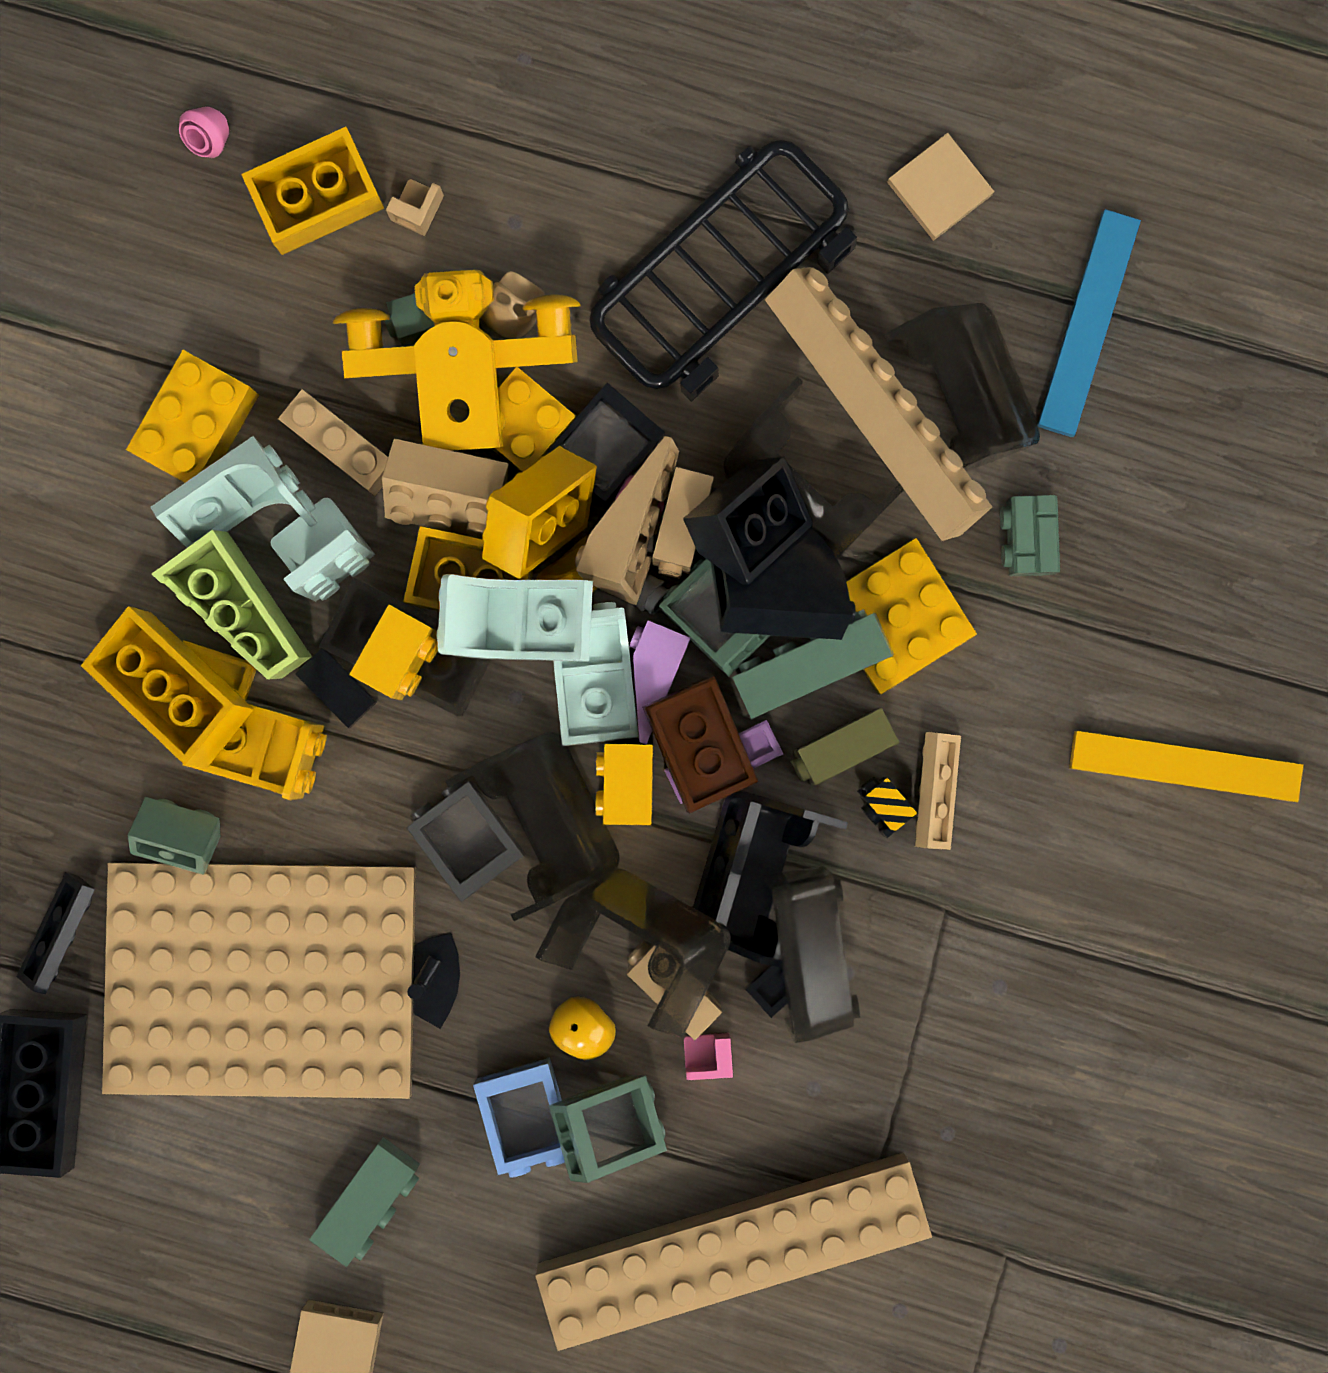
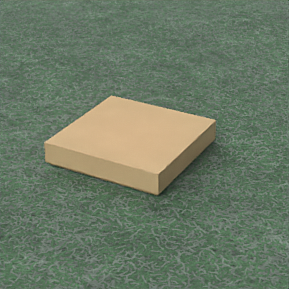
[887,133,995,241]

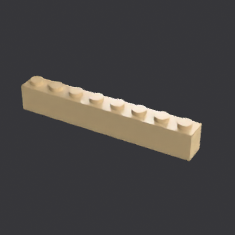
[765,267,992,541]

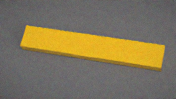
[1069,731,1303,802]

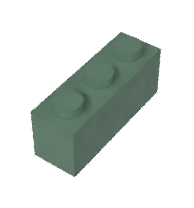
[309,1137,420,1267]

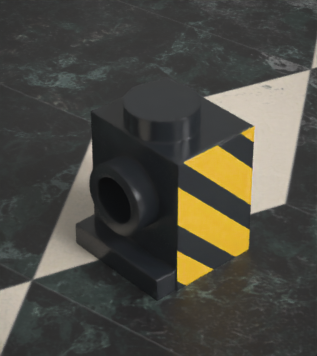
[857,777,917,838]

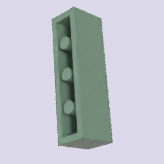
[732,609,894,719]

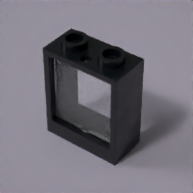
[547,383,665,506]

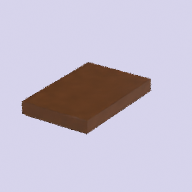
[642,676,758,814]

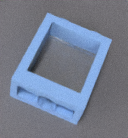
[473,1058,565,1177]

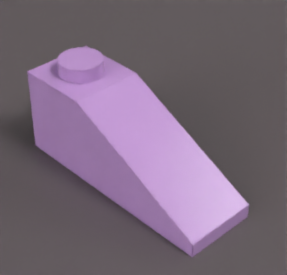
[629,621,690,745]

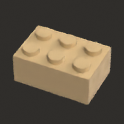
[382,439,508,539]

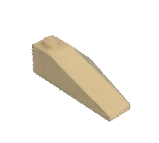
[575,436,679,605]

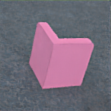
[684,1033,733,1080]

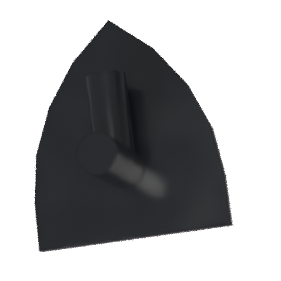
[407,933,460,1029]

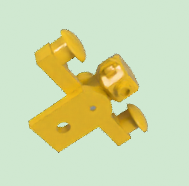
[333,270,581,451]

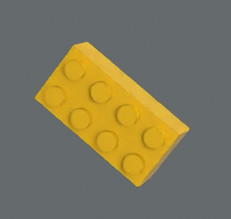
[80,606,255,768]

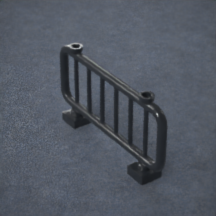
[589,140,857,402]

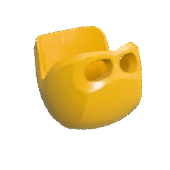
[549,996,616,1060]

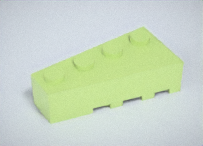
[152,530,312,680]

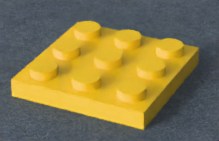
[846,538,977,695]

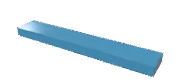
[1036,209,1141,437]

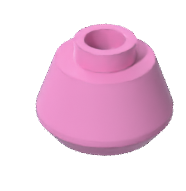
[179,107,229,158]

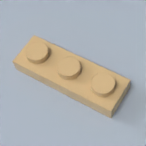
[915,732,961,850]

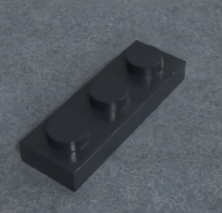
[16,872,95,995]

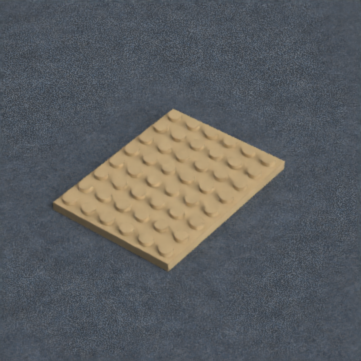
[102,862,416,1099]

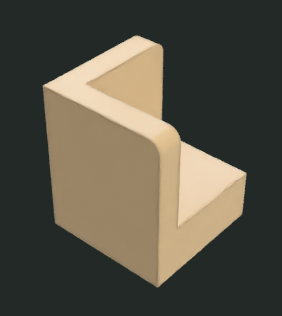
[386,179,444,236]

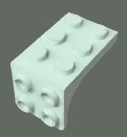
[151,436,317,548]
[271,498,375,602]
[436,574,593,661]
[553,602,639,746]

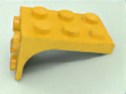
[183,704,327,800]

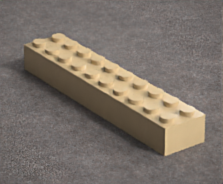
[535,1153,932,1351]

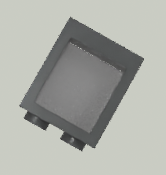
[406,780,526,902]

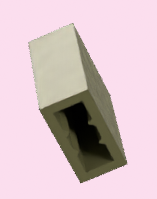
[790,708,900,786]

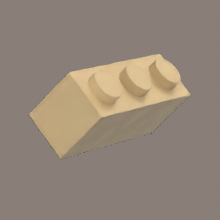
[278,389,388,496]

